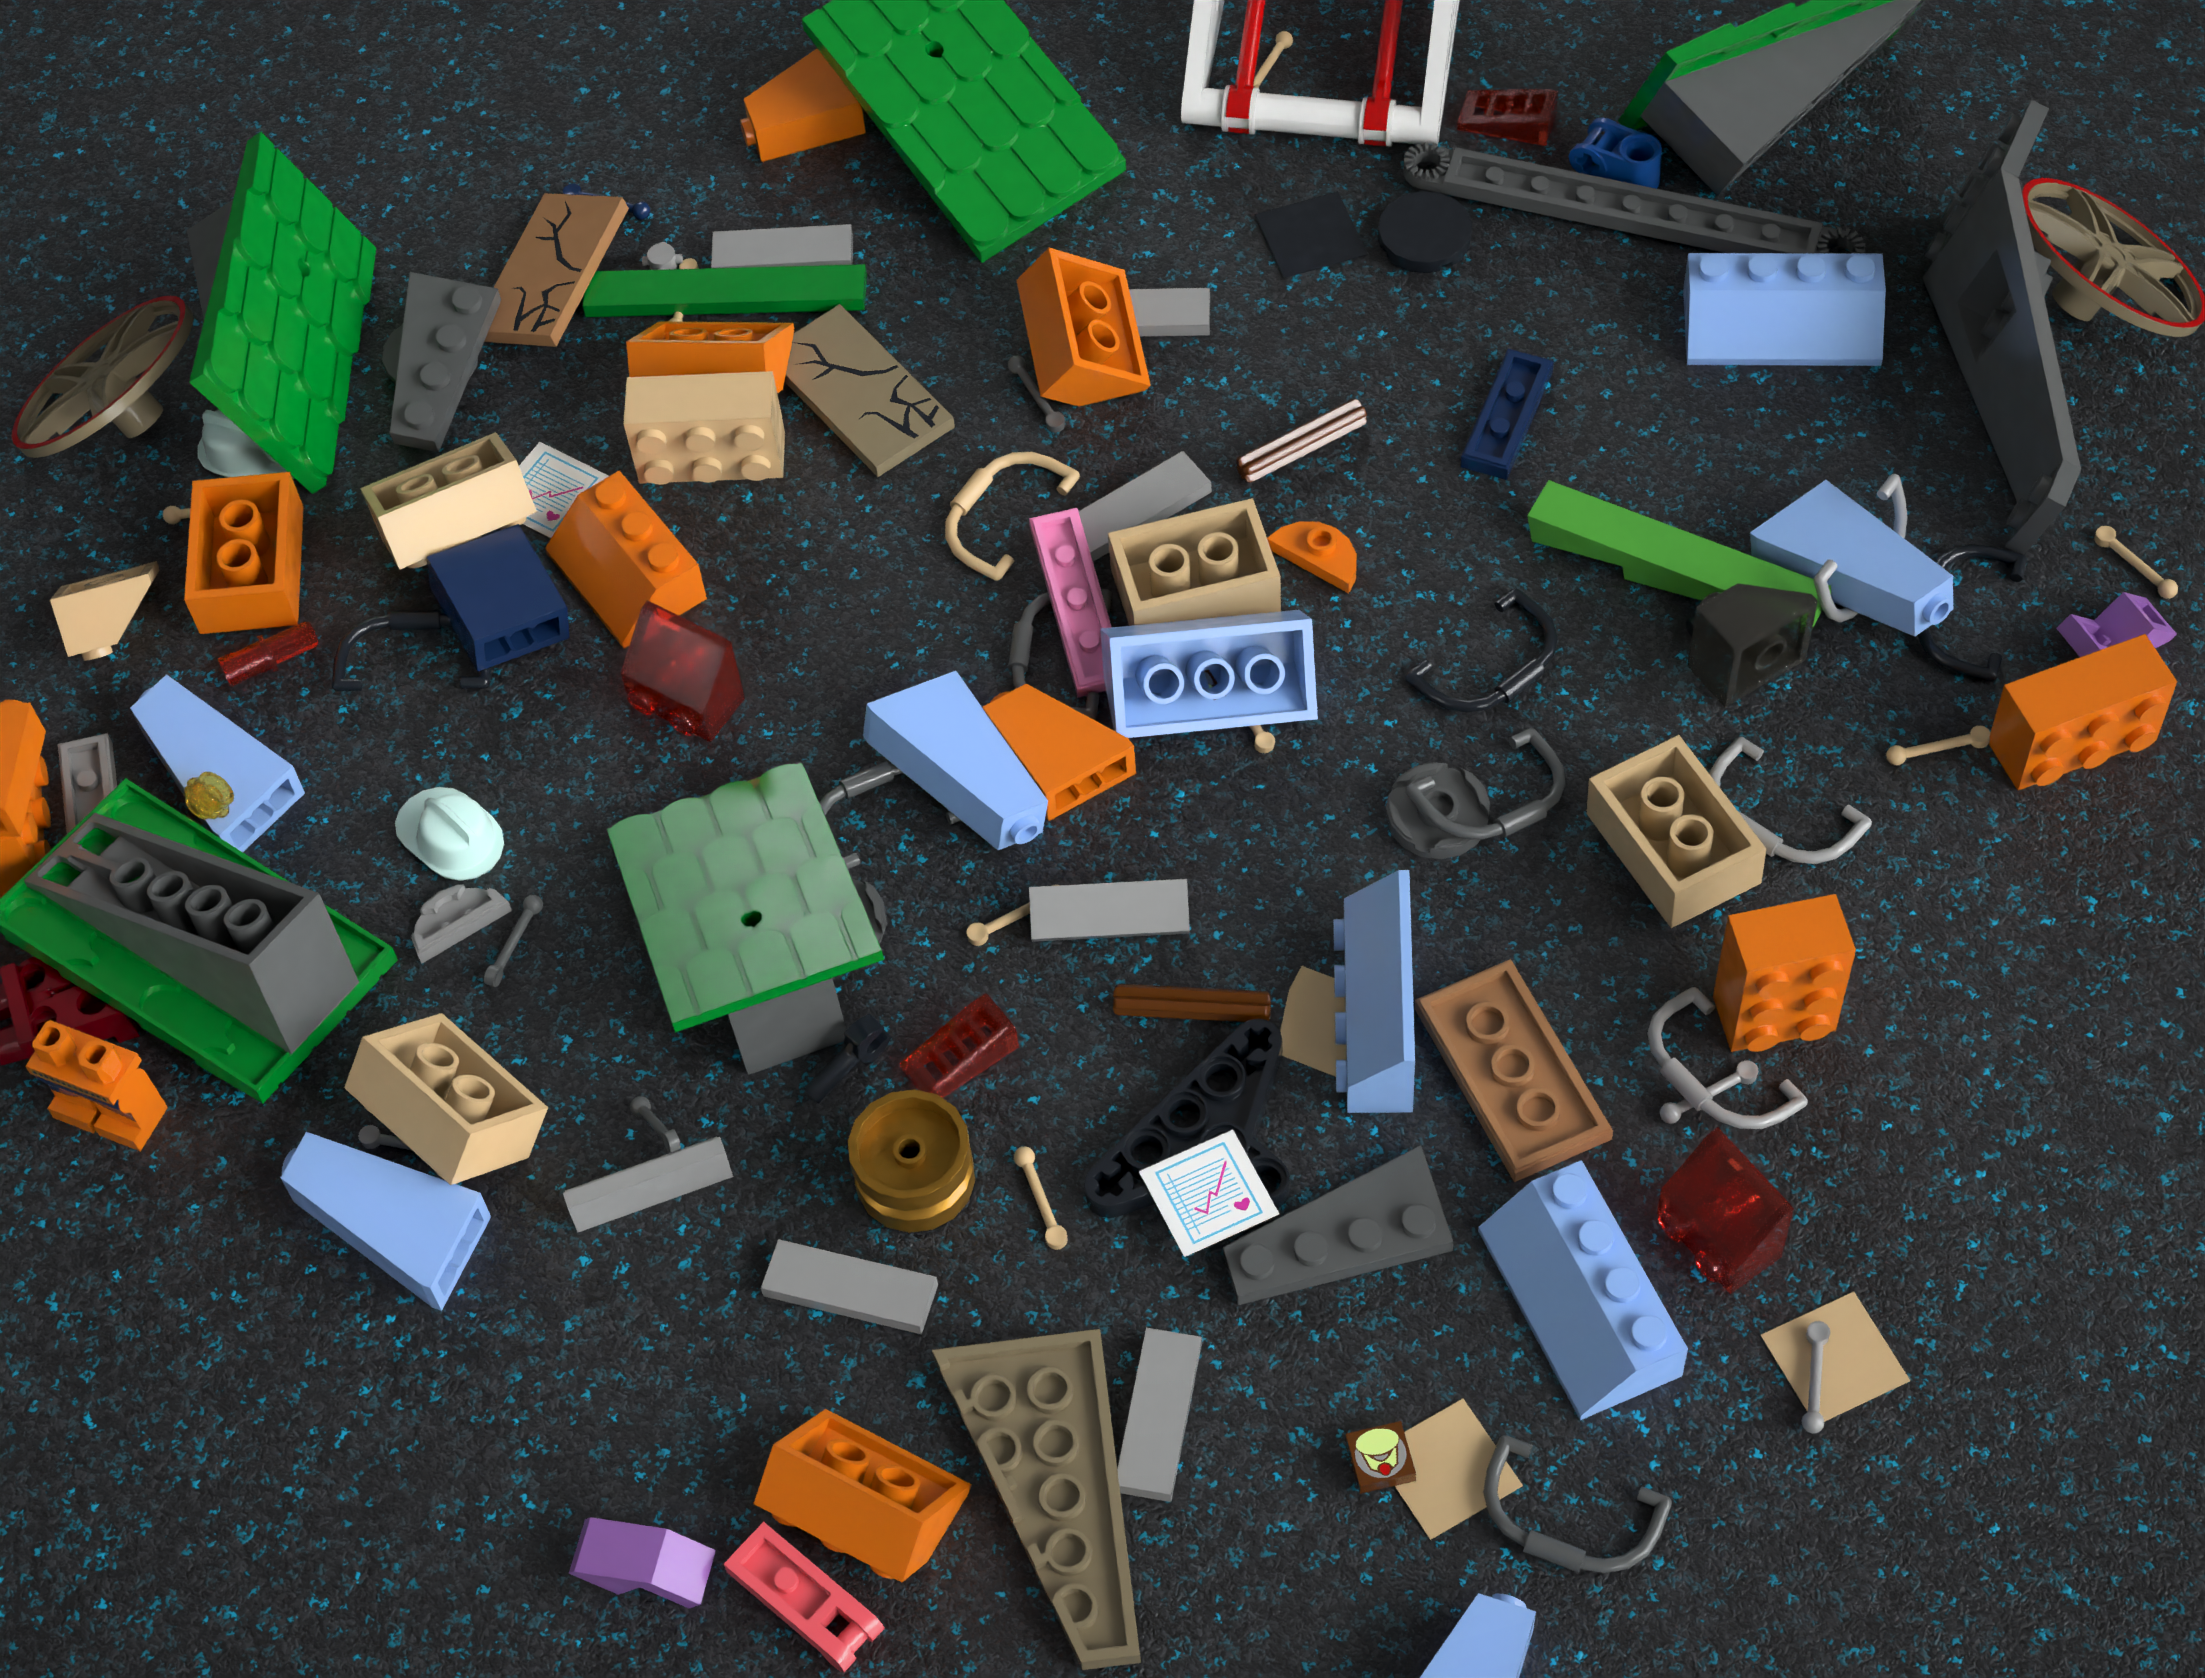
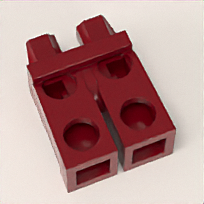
[0,938,140,1066]

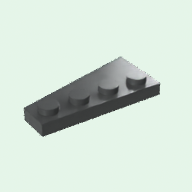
[390,272,501,452]
[1223,1145,1453,1305]

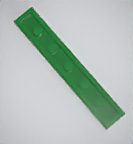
[583,264,867,317]

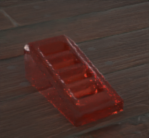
[1457,89,1558,146]
[900,993,1019,1098]

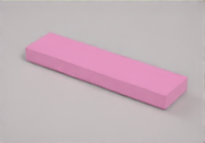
[1029,508,1111,697]

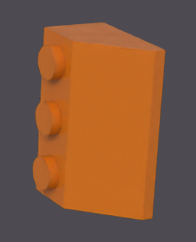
[1016,248,1151,407]
[626,321,794,393]
[545,470,707,649]
[754,1409,972,1582]

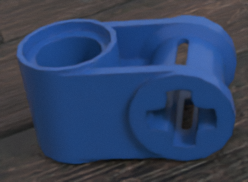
[1569,117,1662,189]

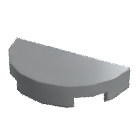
[412,884,512,964]

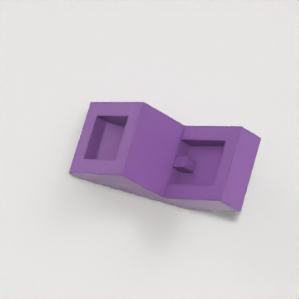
[2056,592,2177,657]
[569,1517,716,1608]

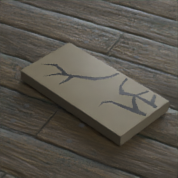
[784,304,955,477]

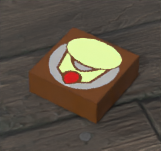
[1345,1421,1416,1494]

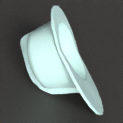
[198,409,294,479]
[395,787,504,881]

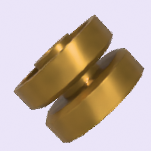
[848,1089,975,1233]

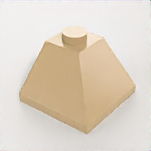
[50,561,160,661]

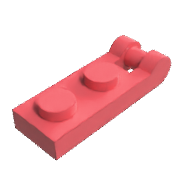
[724,1521,884,1673]

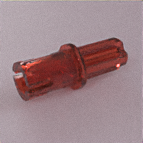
[217,622,319,688]

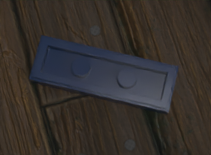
[1461,349,1554,480]

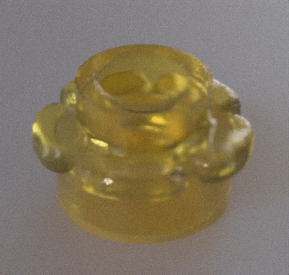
[184,772,234,819]

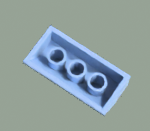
[1683,253,1886,366]
[1100,610,1318,738]
[1333,870,1415,1113]
[1478,1160,1688,1420]

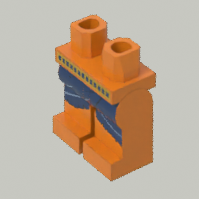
[26,1020,168,1152]

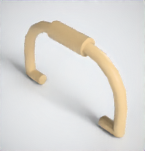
[945,452,1080,581]

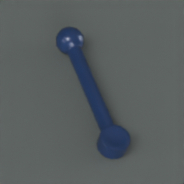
[563,184,650,220]

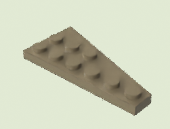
[932,1329,1141,1670]

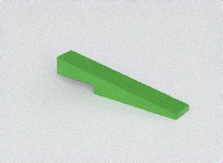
[1527,480,1831,631]

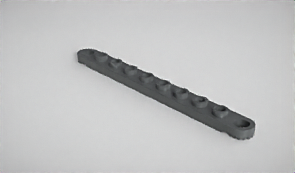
[1403,142,1865,253]

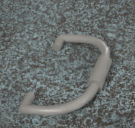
[1814,474,1907,622]
[1709,737,1872,864]
[1647,987,1808,1129]

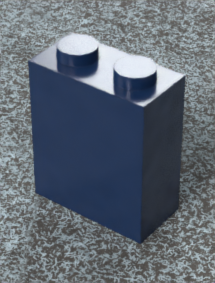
[427,524,570,672]

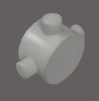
[642,242,683,270]

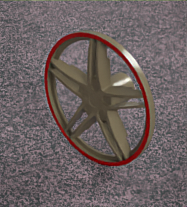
[2021,178,2205,337]
[12,296,193,458]

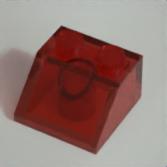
[621,600,745,742]
[1657,1127,1794,1294]

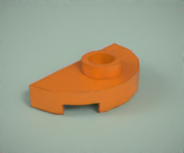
[1267,521,1357,594]

